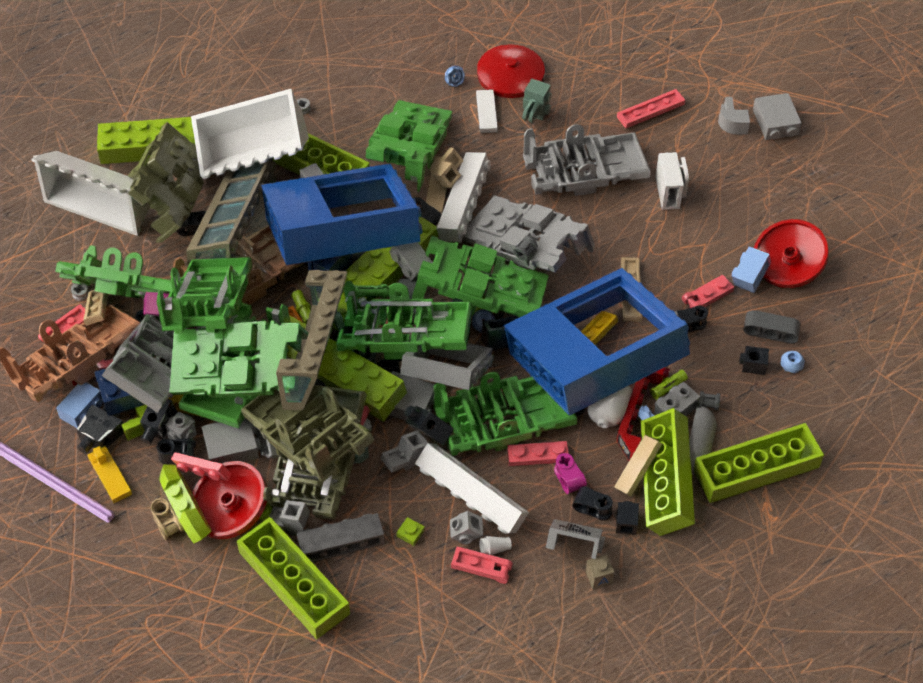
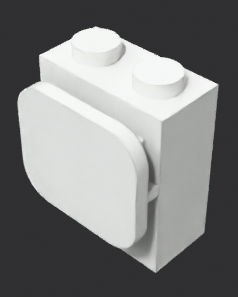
[655,152,689,210]

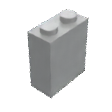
[753,93,802,140]
[390,371,435,420]
[202,418,261,464]

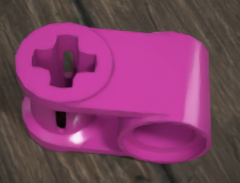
[554,453,587,494]

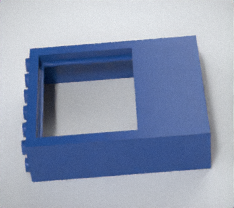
[262,164,423,265]
[504,268,690,416]

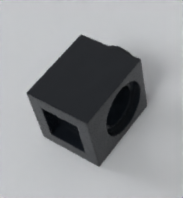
[739,346,769,375]
[616,501,639,535]

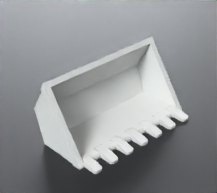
[191,89,309,179]
[32,151,150,236]

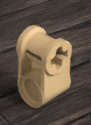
[151,498,184,540]

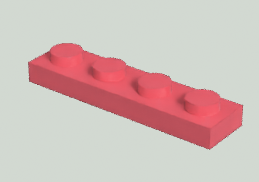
[617,89,685,128]

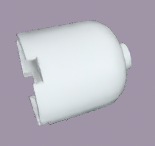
[588,386,632,428]

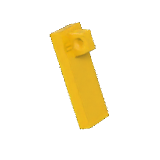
[581,311,618,345]
[87,446,132,504]

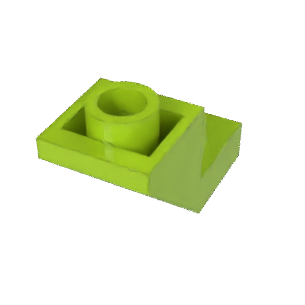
[122,405,147,441]

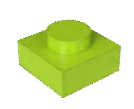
[396,517,425,546]

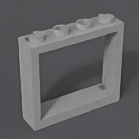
[400,343,494,390]

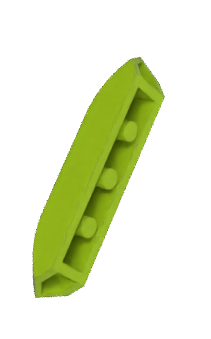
[159,464,211,543]

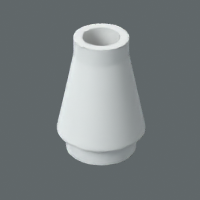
[479,536,512,555]

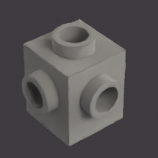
[165,411,197,439]
[450,511,483,544]

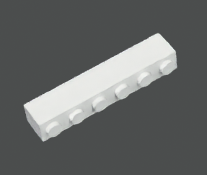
[437,152,491,242]
[415,443,529,534]

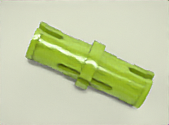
[291,290,311,324]
[650,369,688,400]

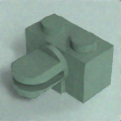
[522,79,552,123]

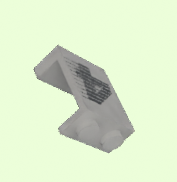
[546,519,605,559]

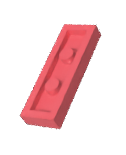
[507,441,569,466]
[171,453,231,481]

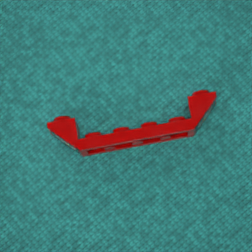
[617,366,670,461]

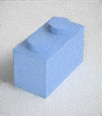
[731,247,771,293]
[56,383,103,428]

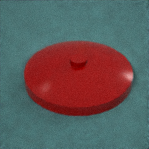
[477,44,545,98]
[754,219,829,288]
[192,461,267,539]

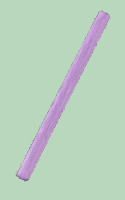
[0,442,115,522]

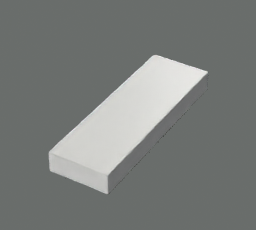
[476,90,497,133]

